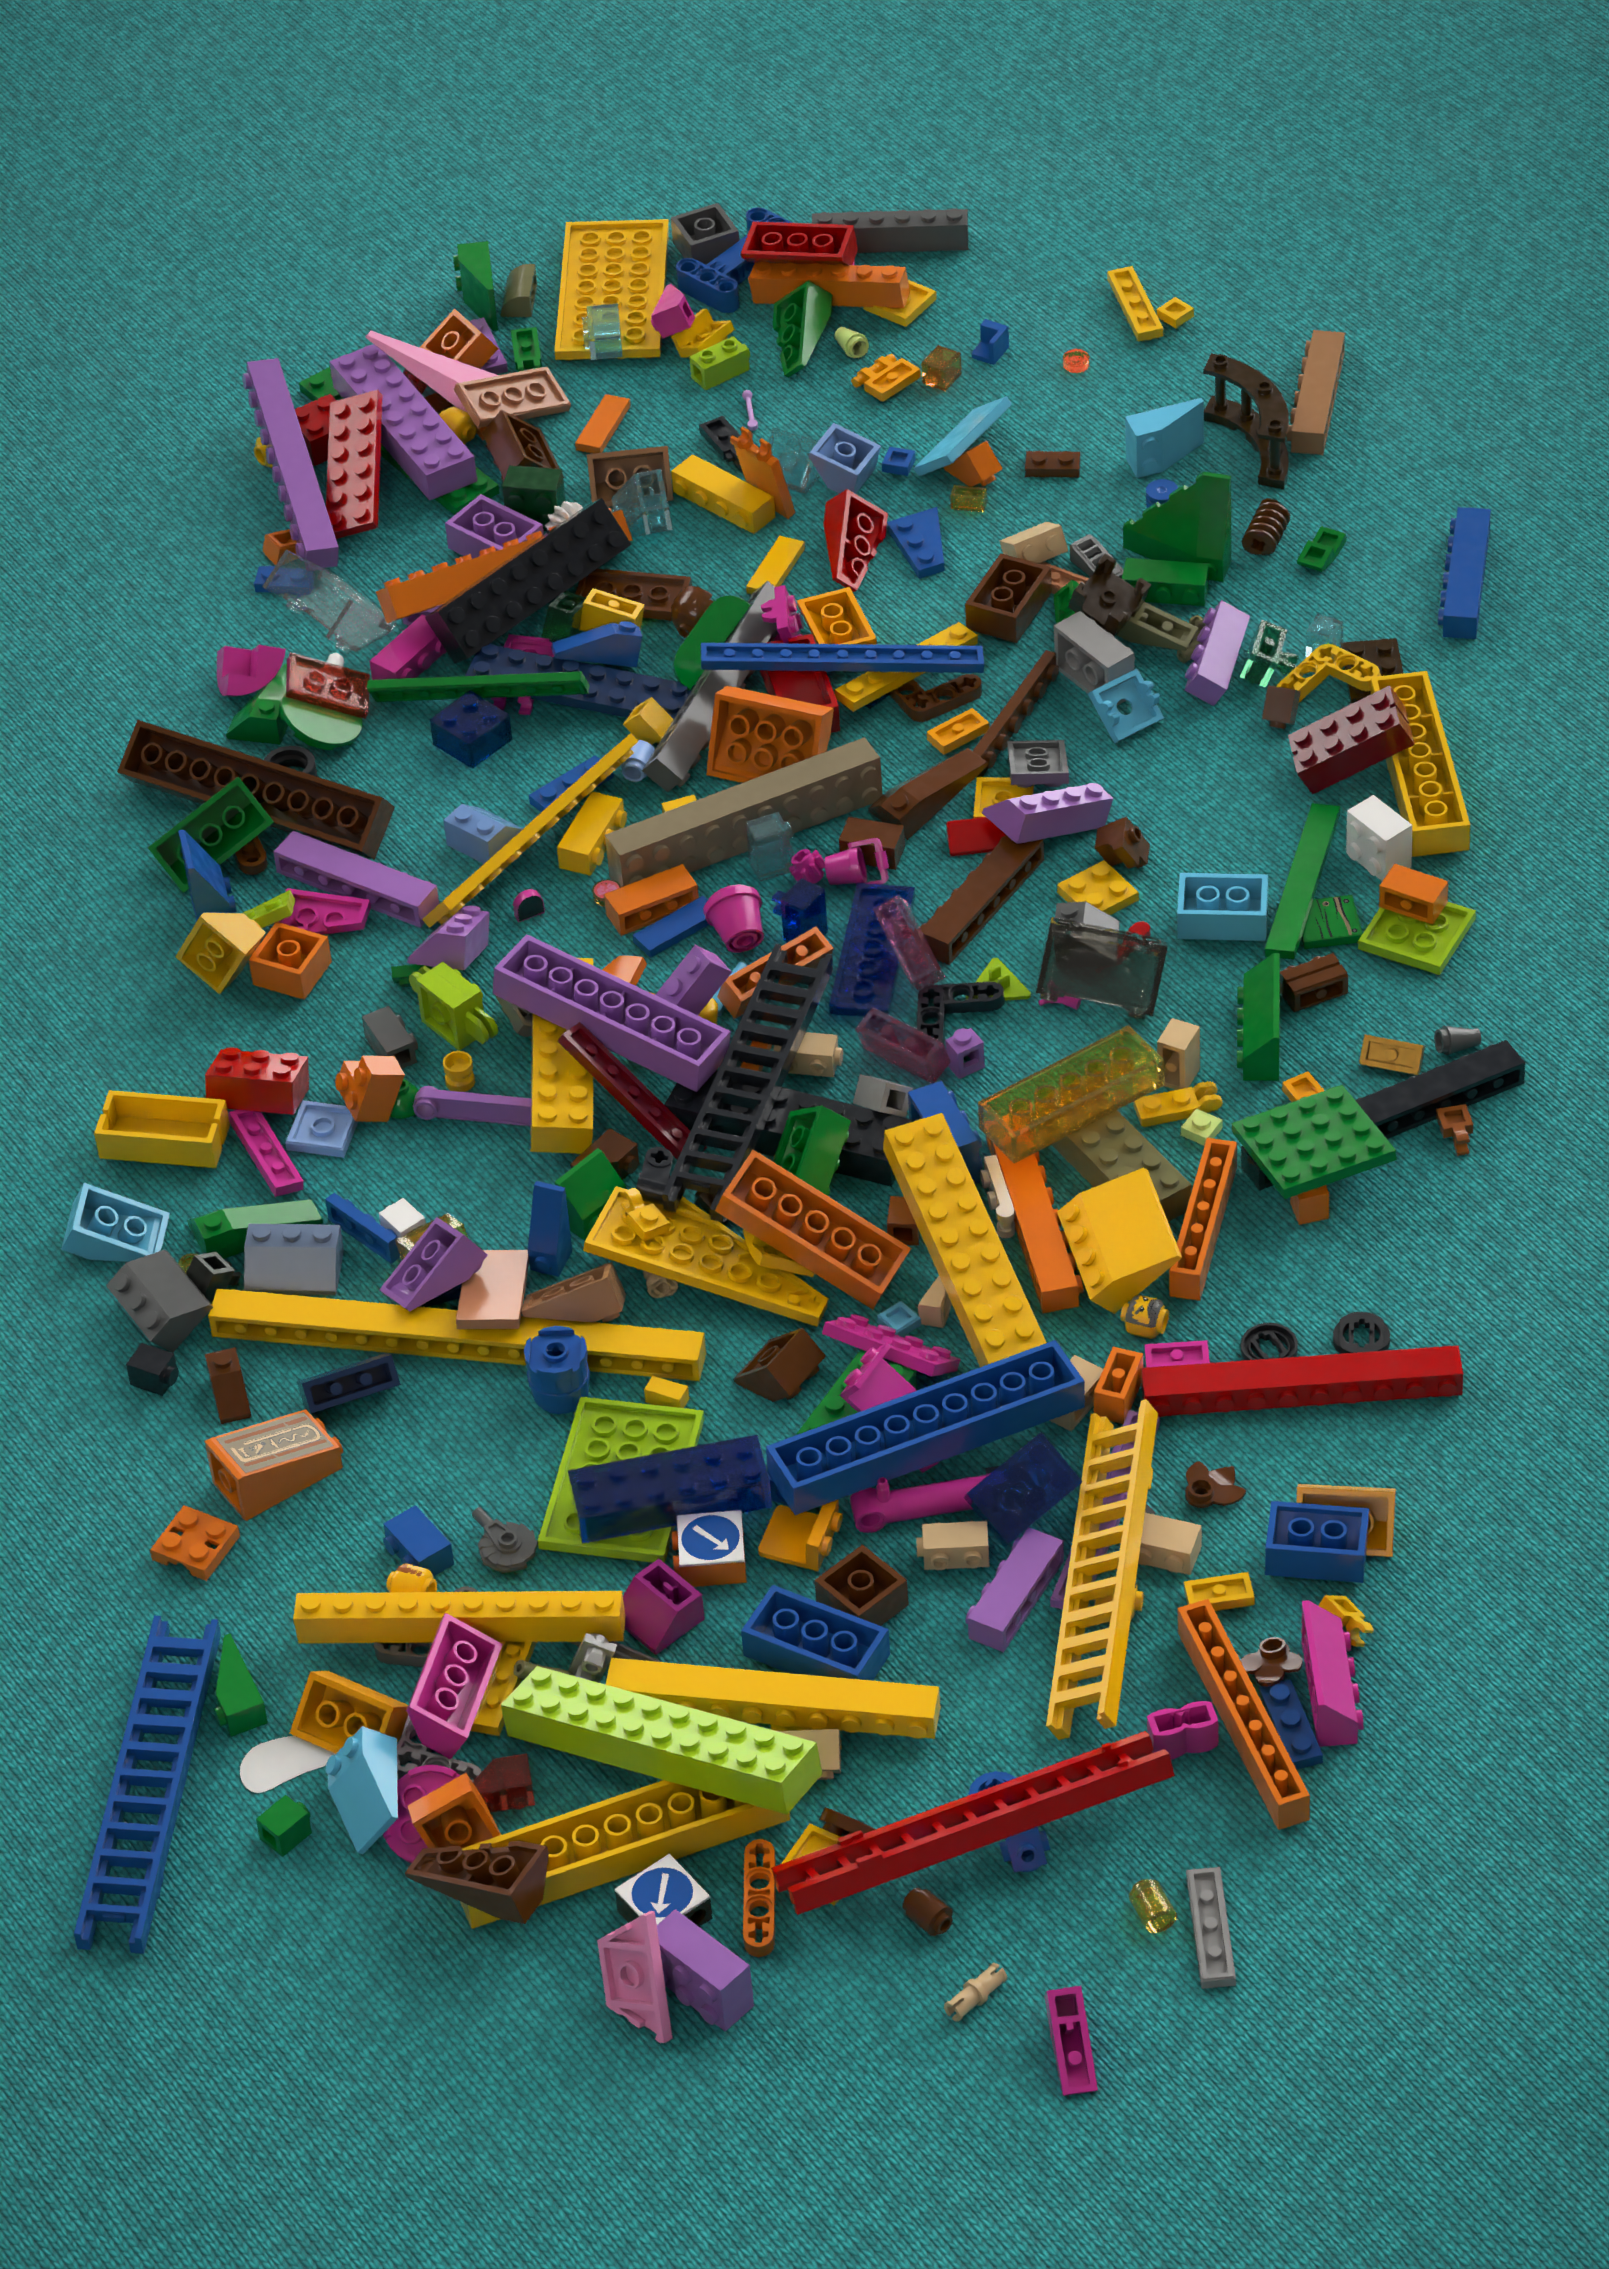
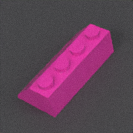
[1301,1600,1364,1747]
[406,1613,503,1760]

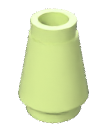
[834,327,869,358]

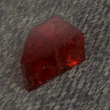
[473,1753,535,1813]

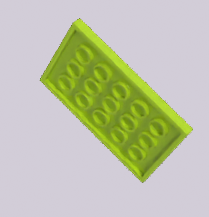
[538,1397,705,1563]

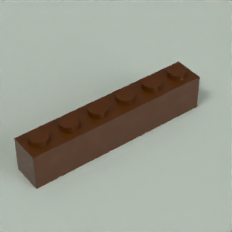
[918,835,1044,965]

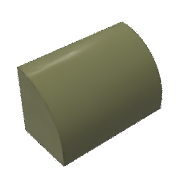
[501,264,537,317]

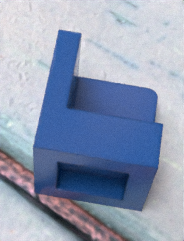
[972,319,1009,365]

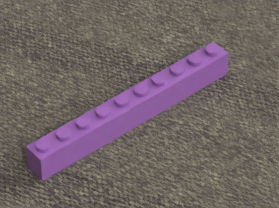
[242,358,339,570]

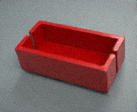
[760,634,840,733]

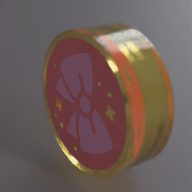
[592,879,621,907]

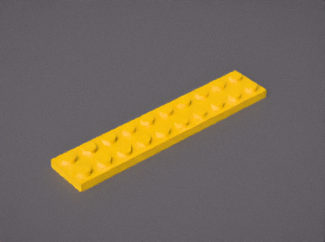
[422,733,638,928]

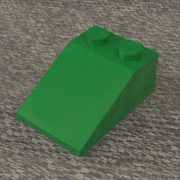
[453,241,498,331]

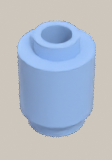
[621,740,655,782]

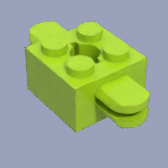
[409,962,498,1051]

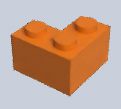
[335,1056,405,1122]

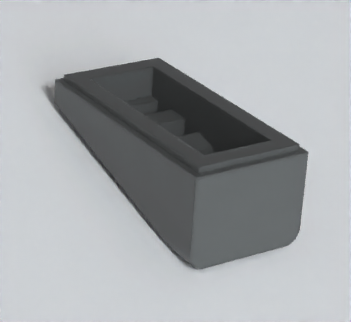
[1070,534,1124,579]

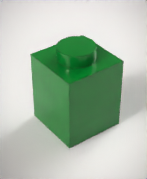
[256,1795,312,1857]

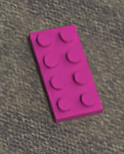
[822,1314,960,1377]

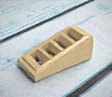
[918,1276,952,1328]

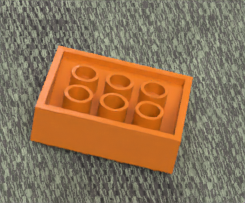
[706,686,834,783]

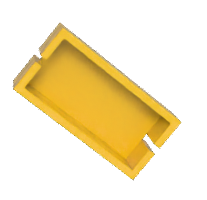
[94,1090,230,1168]

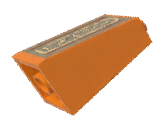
[205,1409,343,1521]

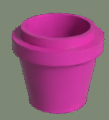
[703,884,764,953]

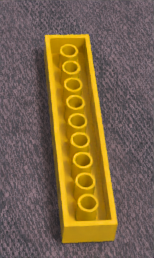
[883,1113,1047,1367]
[460,1780,790,1929]

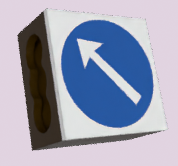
[615,1854,713,1927]

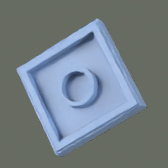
[285,1100,358,1158]

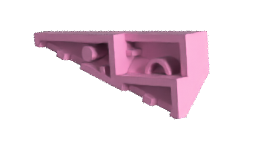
[365,331,499,412]

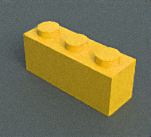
[557,791,627,876]

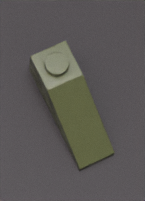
[1117,602,1198,651]

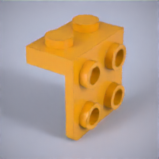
[758,1499,843,1571]

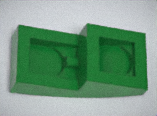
[1297,526,1347,572]

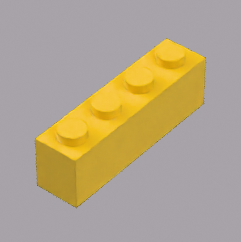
[671,454,776,534]

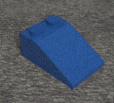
[178,830,237,921]

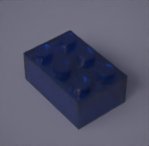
[964,1432,1083,1547]

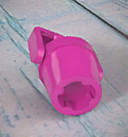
[824,838,889,889]

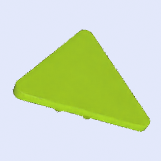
[966,958,1031,1001]

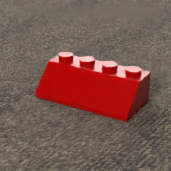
[741,221,858,265]

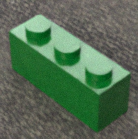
[1122,558,1209,606]

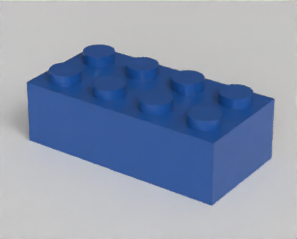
[741,1585,890,1681]

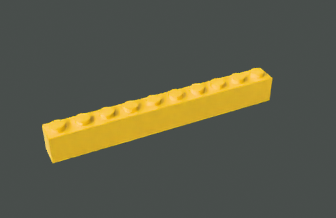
[293,1591,626,1644]
[605,1658,940,1739]

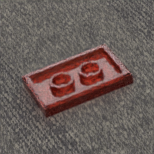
[286,652,370,719]

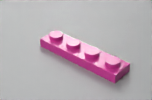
[229,1110,304,1197]

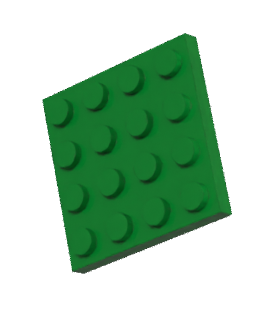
[1232,1085,1397,1199]

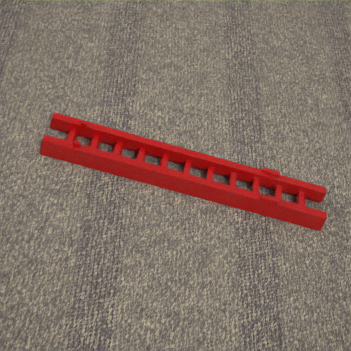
[771,1731,1175,1915]

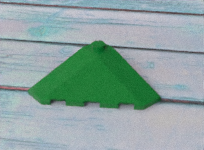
[1123,472,1231,582]

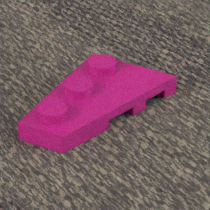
[274,888,371,935]

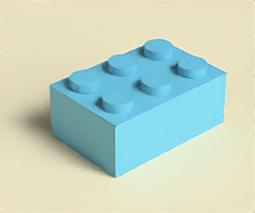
[1177,873,1268,941]

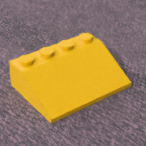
[1057,1168,1182,1314]

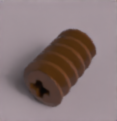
[1242,498,1291,555]

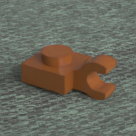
[1436,1104,1473,1156]

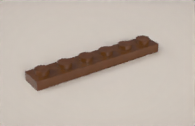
[973,650,1059,777]

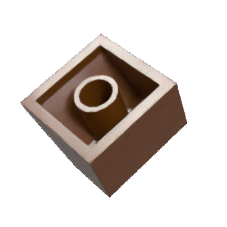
[733,1328,826,1402]

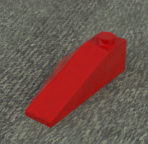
[823,489,888,592]

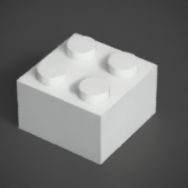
[1346,795,1413,881]

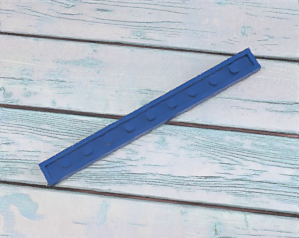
[700,643,984,673]

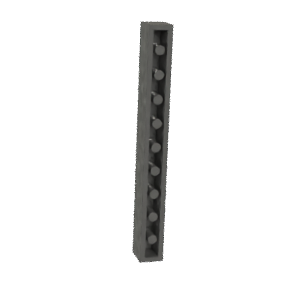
[642,581,778,792]

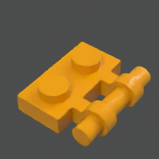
[851,354,921,402]

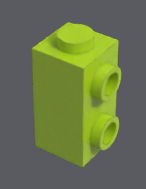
[689,336,750,390]

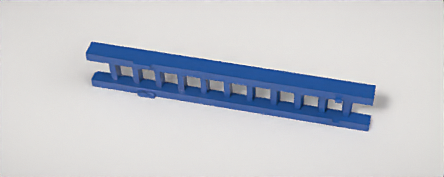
[74,1615,221,1954]

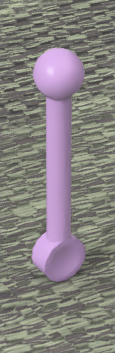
[742,390,758,431]

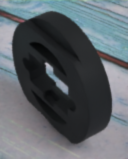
[1333,1312,1390,1354]
[1241,1323,1298,1360]

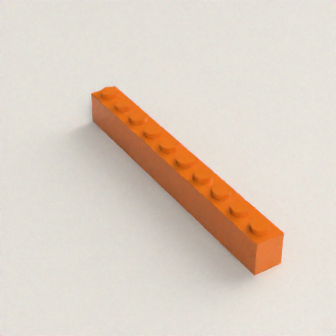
[376,508,633,623]

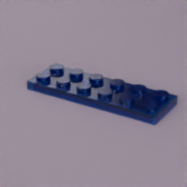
[829,883,915,1019]

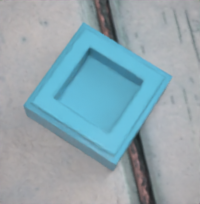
[877,1301,921,1337]

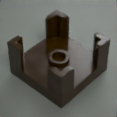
[1068,553,1151,637]

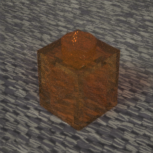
[921,345,962,391]

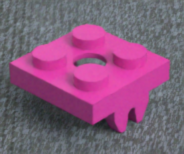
[761,585,804,644]

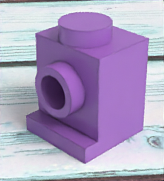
[943,1028,985,1079]

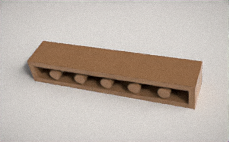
[1287,330,1345,455]

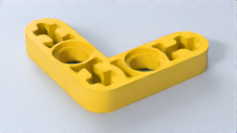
[1277,644,1381,702]

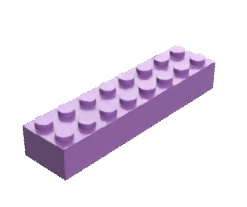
[329,344,477,501]
[493,934,731,1092]

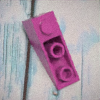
[651,284,695,338]

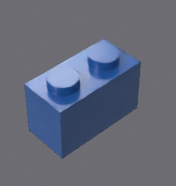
[383,1505,454,1576]

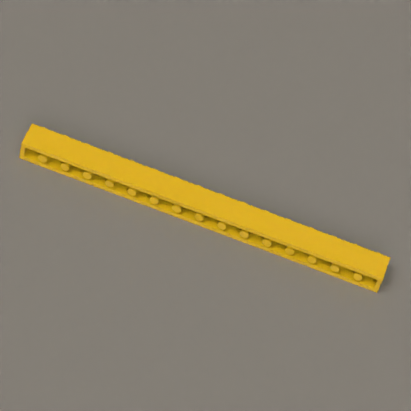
[208,1288,706,1381]

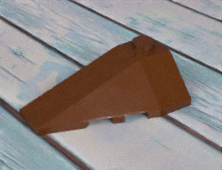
[868,748,988,840]
[405,1841,549,1924]

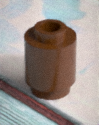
[902,1887,953,1936]

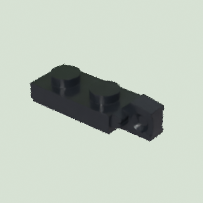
[699,416,743,472]

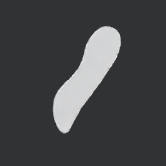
[240,1715,410,1793]

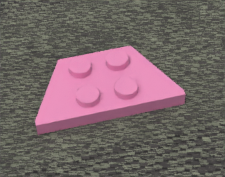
[597,1911,673,2043]

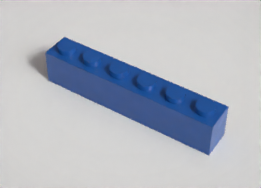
[1438,507,1491,639]

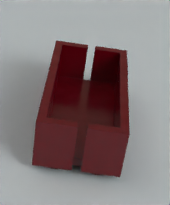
[1288,685,1415,795]

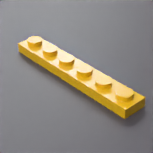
[835,622,978,712]

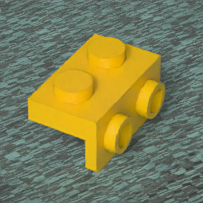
[671,309,735,358]

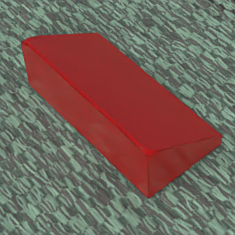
[946,817,1006,856]

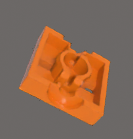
[150,1505,240,1581]

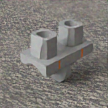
[568,1633,617,1683]

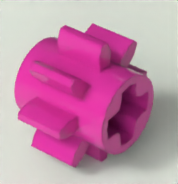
[789,849,825,885]

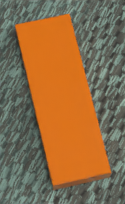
[575,394,631,454]

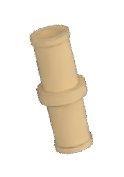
[944,1963,1007,2021]

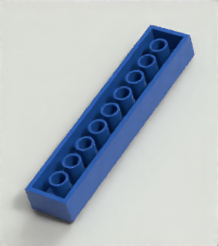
[766,1340,1085,1515]

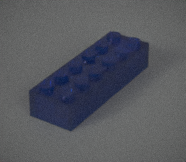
[568,1435,772,1543]

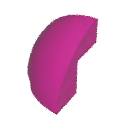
[217,645,286,696]

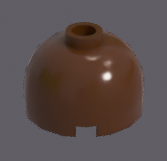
[671,586,713,638]

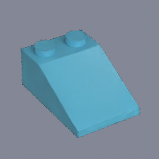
[1125,398,1204,478]
[61,1183,170,1262]
[326,1726,398,1854]

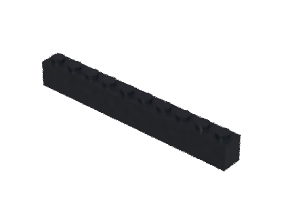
[1241,1040,1525,1191]

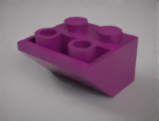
[623,1559,705,1655]

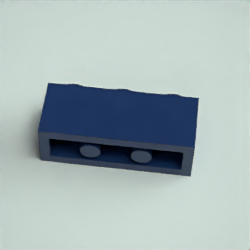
[297,1353,401,1413]

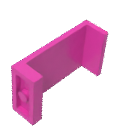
[840,1343,939,1473]

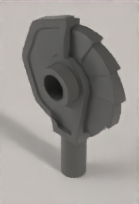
[472,1507,538,1573]

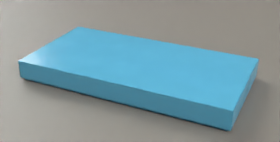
[913,396,1012,476]

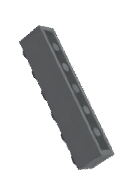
[812,208,969,253]

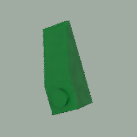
[213,1633,268,1737]

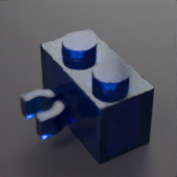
[772,878,828,943]

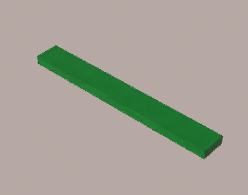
[367,671,590,702]
[1265,803,1340,960]

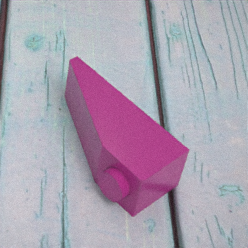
[1044,1986,1098,2096]

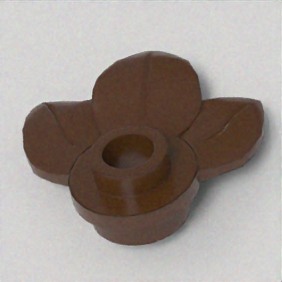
[1185,1461,1246,1508]
[1240,1637,1303,1687]

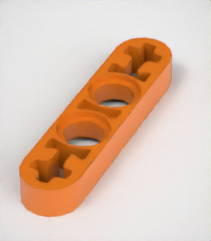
[743,1839,776,1957]

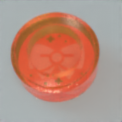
[1063,349,1090,373]

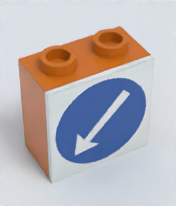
[672,1510,747,1587]

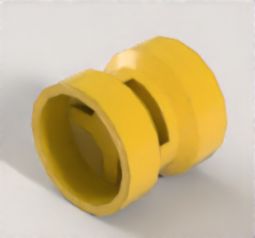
[443,1051,475,1092]

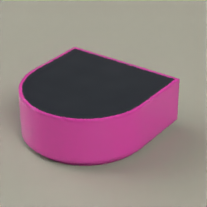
[513,889,545,922]

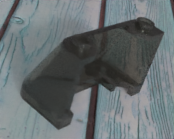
[1035,917,1168,1019]

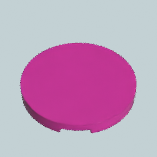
[382,1765,461,1863]

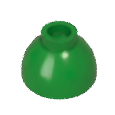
[390,1079,418,1119]

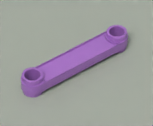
[413,1086,531,1126]

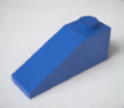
[551,621,642,667]
[528,1181,572,1277]

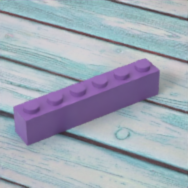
[273,831,439,928]

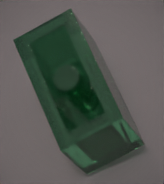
[541,591,586,643]

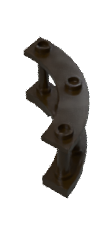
[1203,353,1289,489]

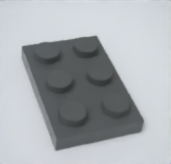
[1007,740,1069,788]

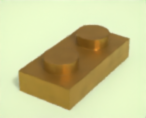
[1359,1034,1425,1075]

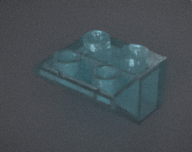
[611,469,673,537]

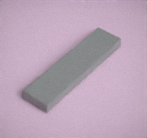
[1186,1867,1236,1989]

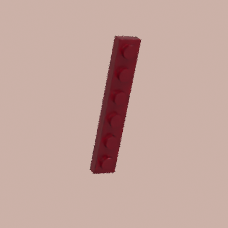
[557,1022,707,1160]

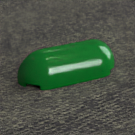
[673,596,751,690]

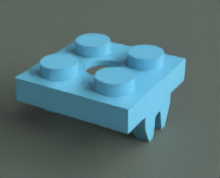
[1088,668,1164,744]

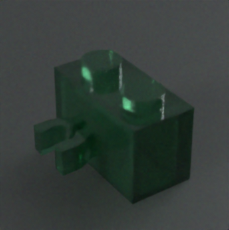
[1240,620,1299,688]

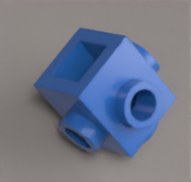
[999,1826,1050,1873]

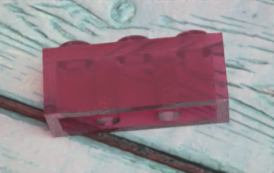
[873,895,946,991]
[855,1007,951,1084]

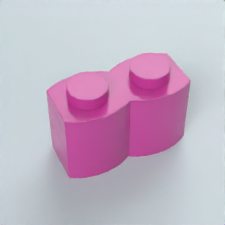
[1147,1701,1218,1760]

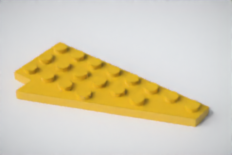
[583,1186,829,1327]

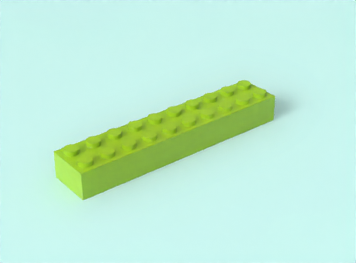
[501,1666,822,1814]

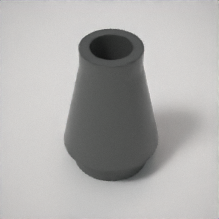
[1434,1025,1481,1055]

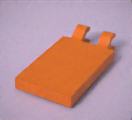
[730,426,796,519]

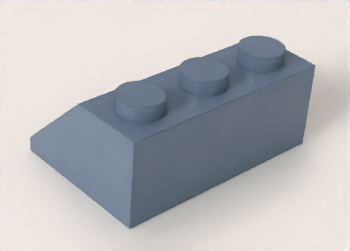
[244,1224,344,1295]

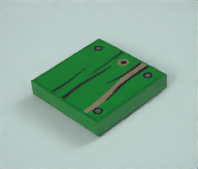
[1301,895,1363,949]

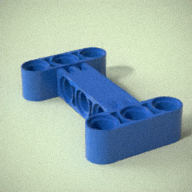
[676,207,792,313]

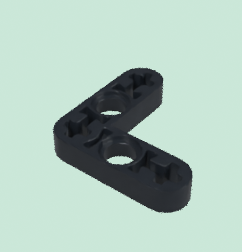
[916,982,1005,1057]

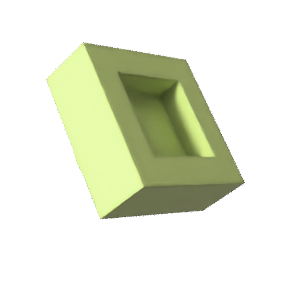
[1181,1109,1223,1146]

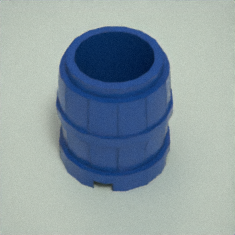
[524,1326,590,1414]

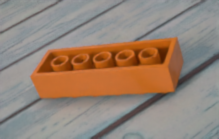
[715,1150,911,1310]

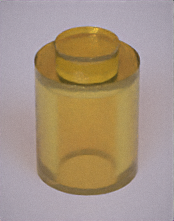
[1129,1879,1177,1933]

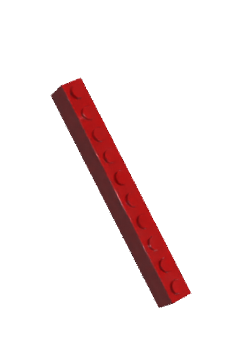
[1141,1345,1463,1417]

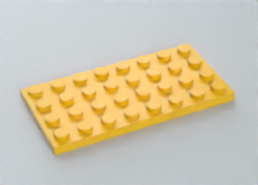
[554,219,669,360]

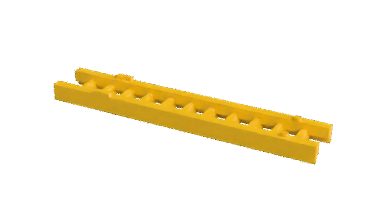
[1046,1399,1158,1740]

